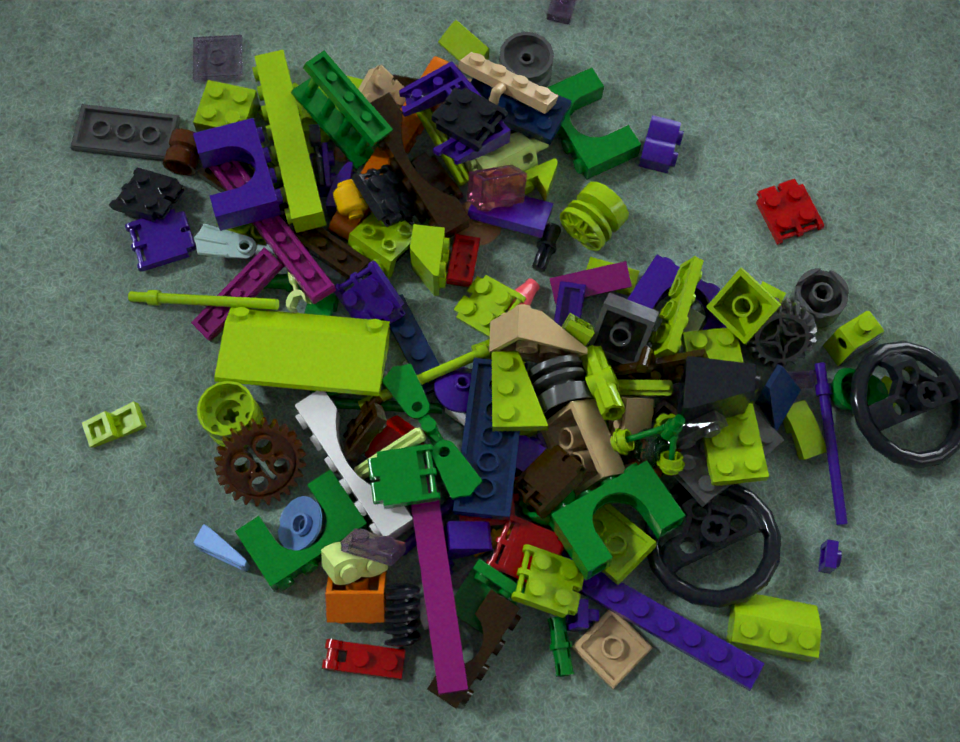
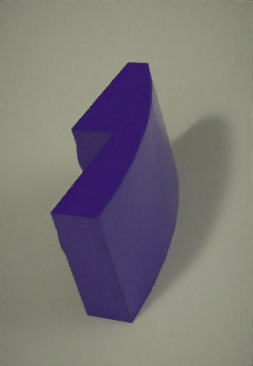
[326,162,358,217]

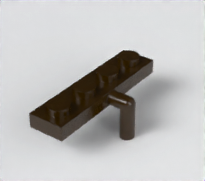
[611,346,709,384]

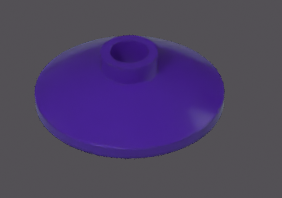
[434,367,472,413]

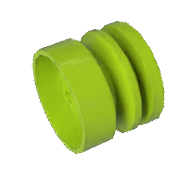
[560,181,629,251]
[197,381,264,448]

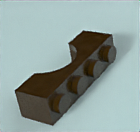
[427,589,521,709]

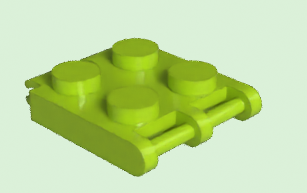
[453,275,526,338]
[511,544,584,618]

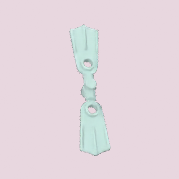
[194,224,342,280]

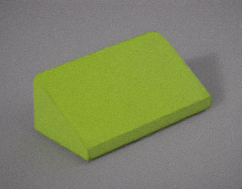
[438,20,489,61]

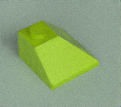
[706,267,782,344]

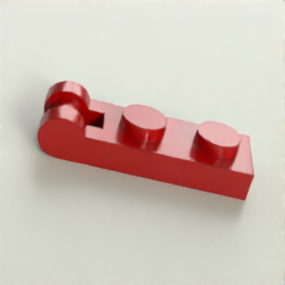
[321,639,406,680]

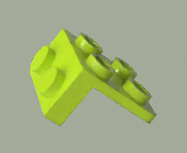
[348,212,413,279]

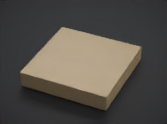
[572,610,653,690]

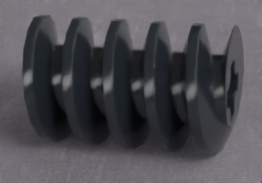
[384,583,421,647]

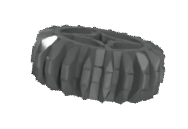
[746,297,818,368]

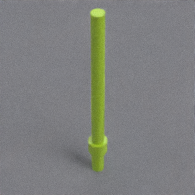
[128,290,279,310]
[357,343,491,409]

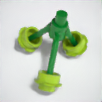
[610,413,685,475]

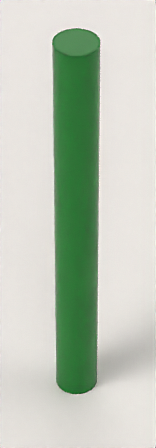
[335,398,443,414]

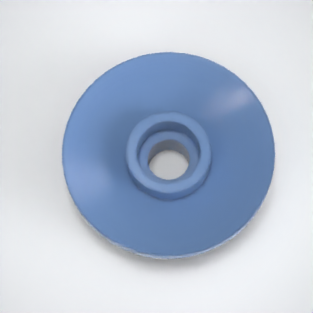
[278,496,322,550]

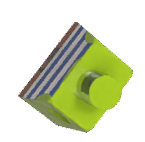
[823,311,885,366]

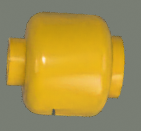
[333,179,369,220]

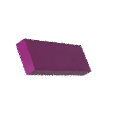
[549,261,632,304]

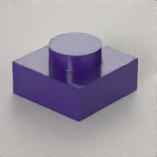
[818,539,842,574]

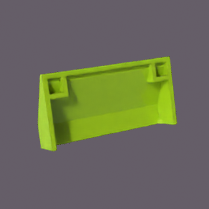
[214,307,390,396]

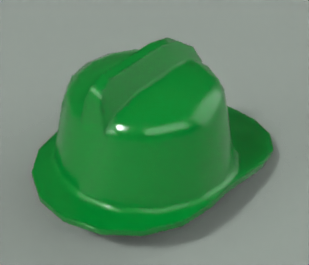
[830,367,889,411]

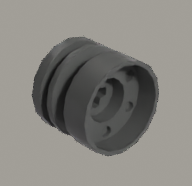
[527,355,594,420]

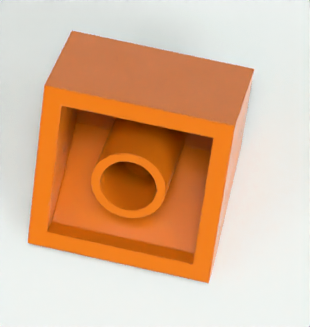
[325,570,387,624]

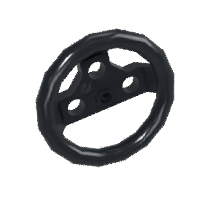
[850,341,960,469]
[645,483,781,608]

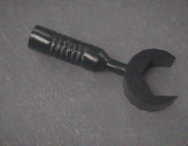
[309,124,326,187]

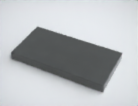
[70,104,181,161]

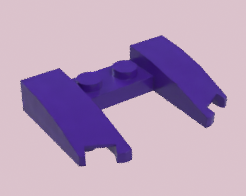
[399,61,511,165]

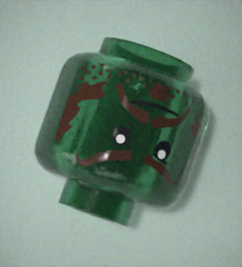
[632,428,670,468]

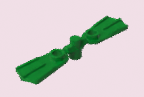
[382,364,482,499]

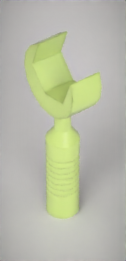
[286,270,311,313]

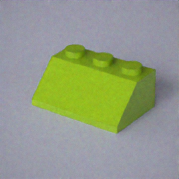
[726,594,822,662]

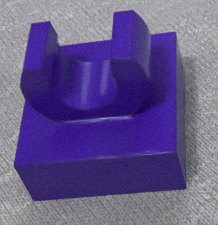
[566,598,599,632]

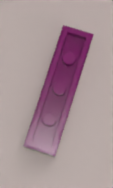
[191,247,285,341]

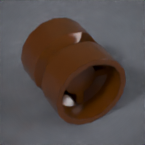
[163,128,199,176]

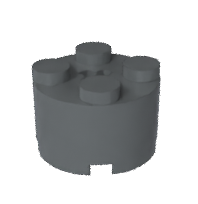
[789,268,849,329]

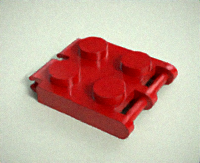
[756,179,824,245]
[486,514,564,583]

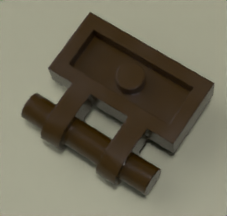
[343,396,387,462]

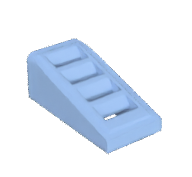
[193,524,250,572]

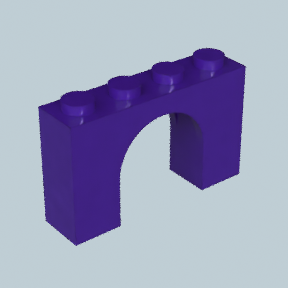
[193,118,284,231]
[628,254,727,330]

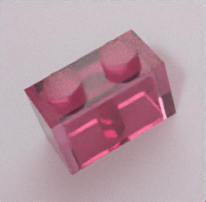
[467,164,527,212]

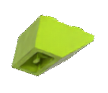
[410,224,450,296]

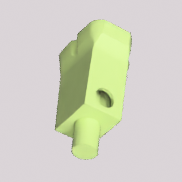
[465,132,549,193]

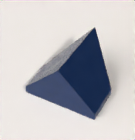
[755,364,801,432]

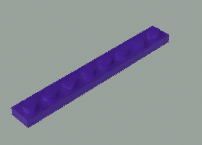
[562,550,765,691]

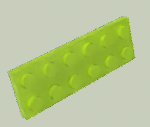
[681,328,769,486]

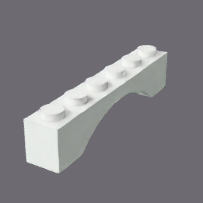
[295,391,414,544]

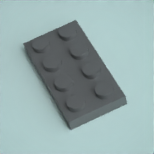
[673,409,784,507]

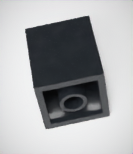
[677,356,760,425]

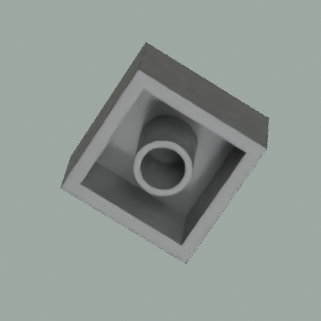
[588,293,659,364]

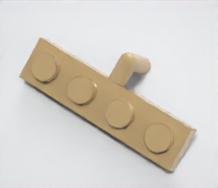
[458,52,558,114]

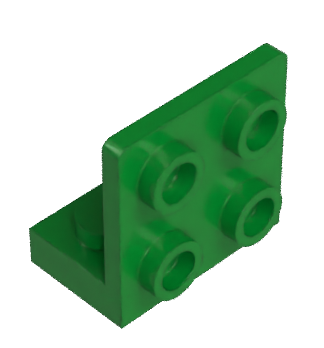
[454,559,525,634]

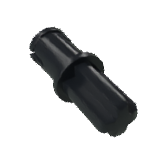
[532,223,562,272]

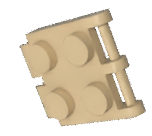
[358,65,406,109]

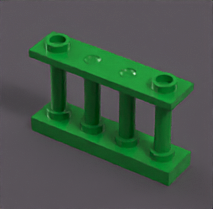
[291,50,393,169]

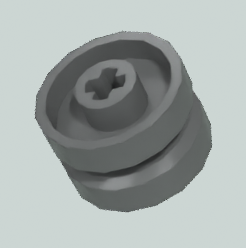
[499,31,554,87]

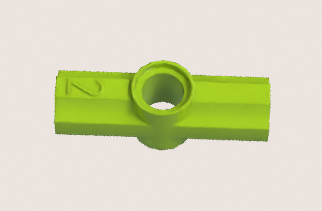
[581,345,626,421]

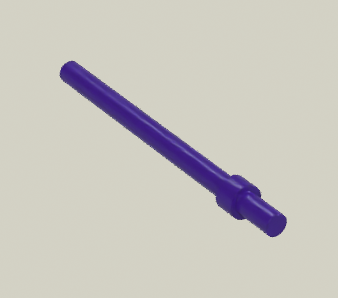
[815,362,848,525]

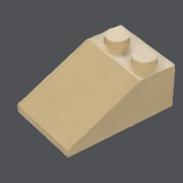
[489,304,587,363]

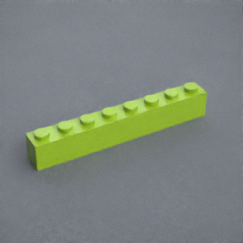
[252,49,326,233]

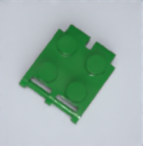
[367,444,441,509]

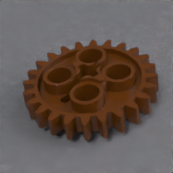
[214,417,306,507]

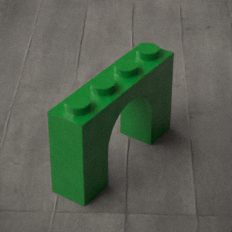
[547,68,641,180]
[550,461,685,580]
[235,469,369,591]

